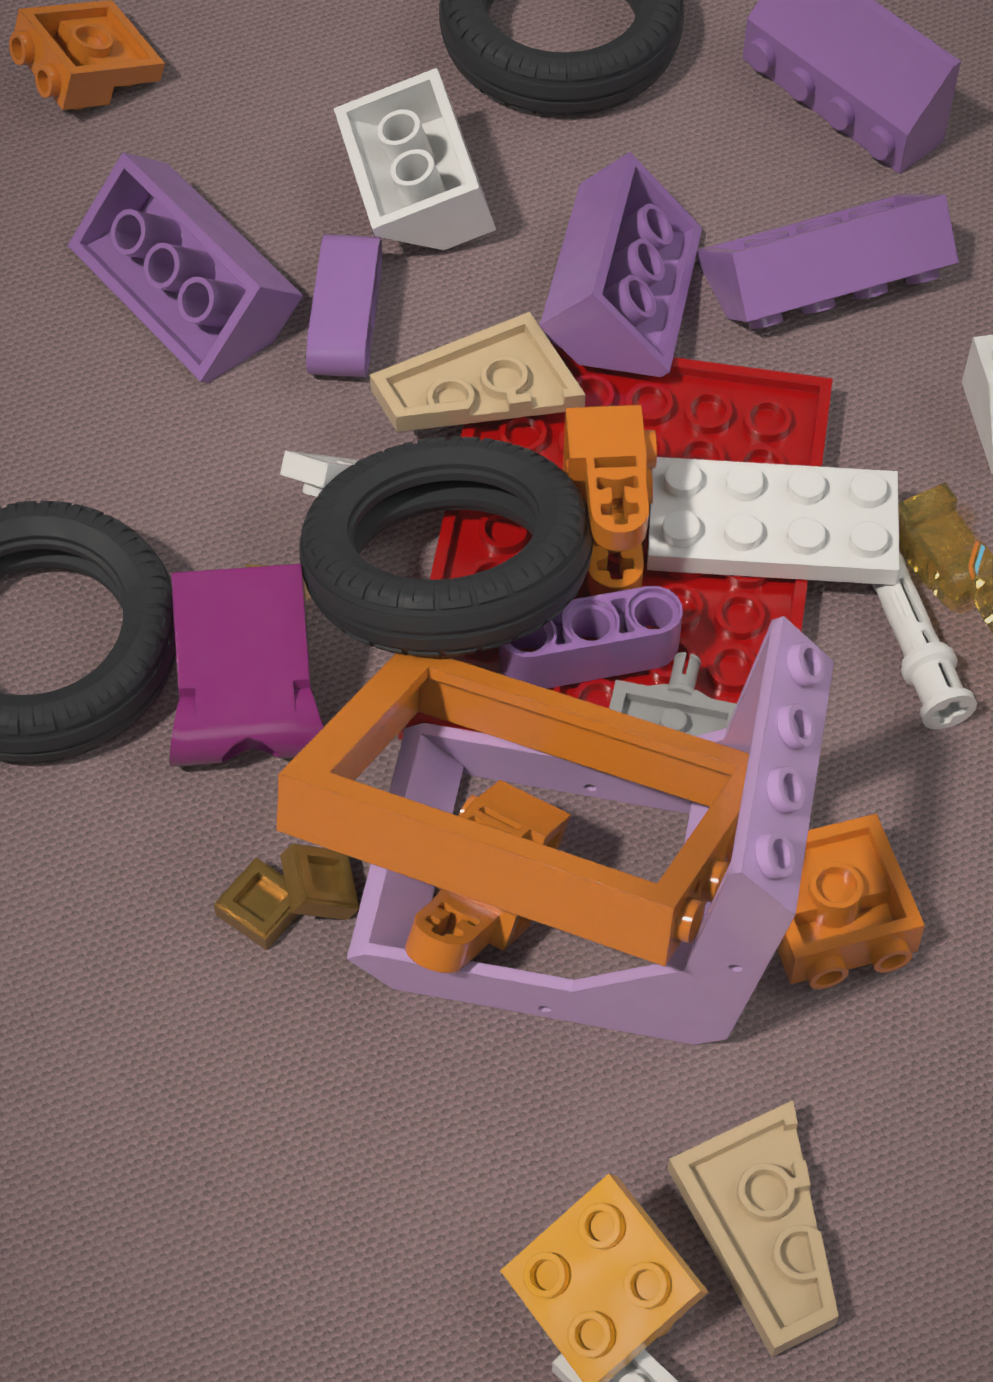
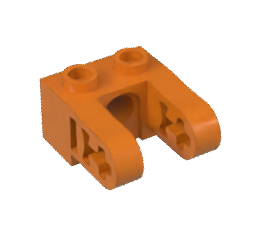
[563,405,657,596]
[405,780,571,973]

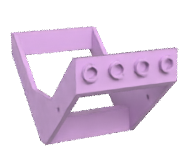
[347,616,834,1045]

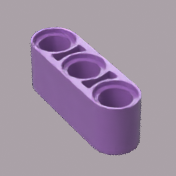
[306,234,382,378]
[499,586,683,689]

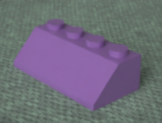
[742,0,961,174]
[67,152,303,383]
[539,152,702,377]
[696,194,959,329]

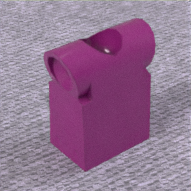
[169,564,323,767]

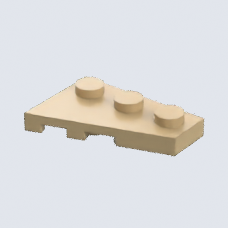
[370,312,585,432]
[667,1100,839,1357]

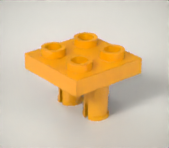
[500,1173,709,1382]

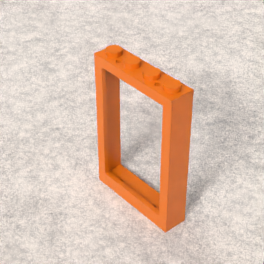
[276,652,749,967]

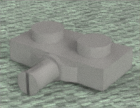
[609,652,736,736]

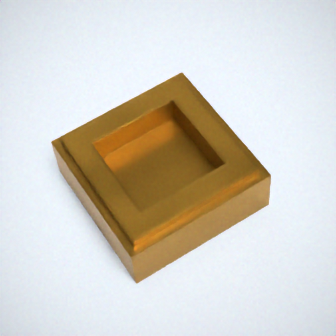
[280,843,359,920]
[213,857,299,950]

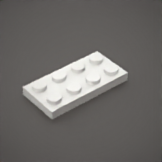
[647,457,900,585]

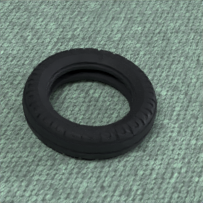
[439,0,684,116]
[299,436,593,657]
[0,501,176,763]

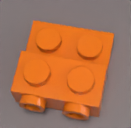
[9,0,165,110]
[777,813,925,989]

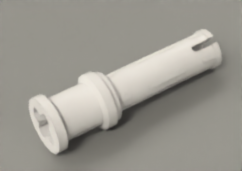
[873,553,977,729]

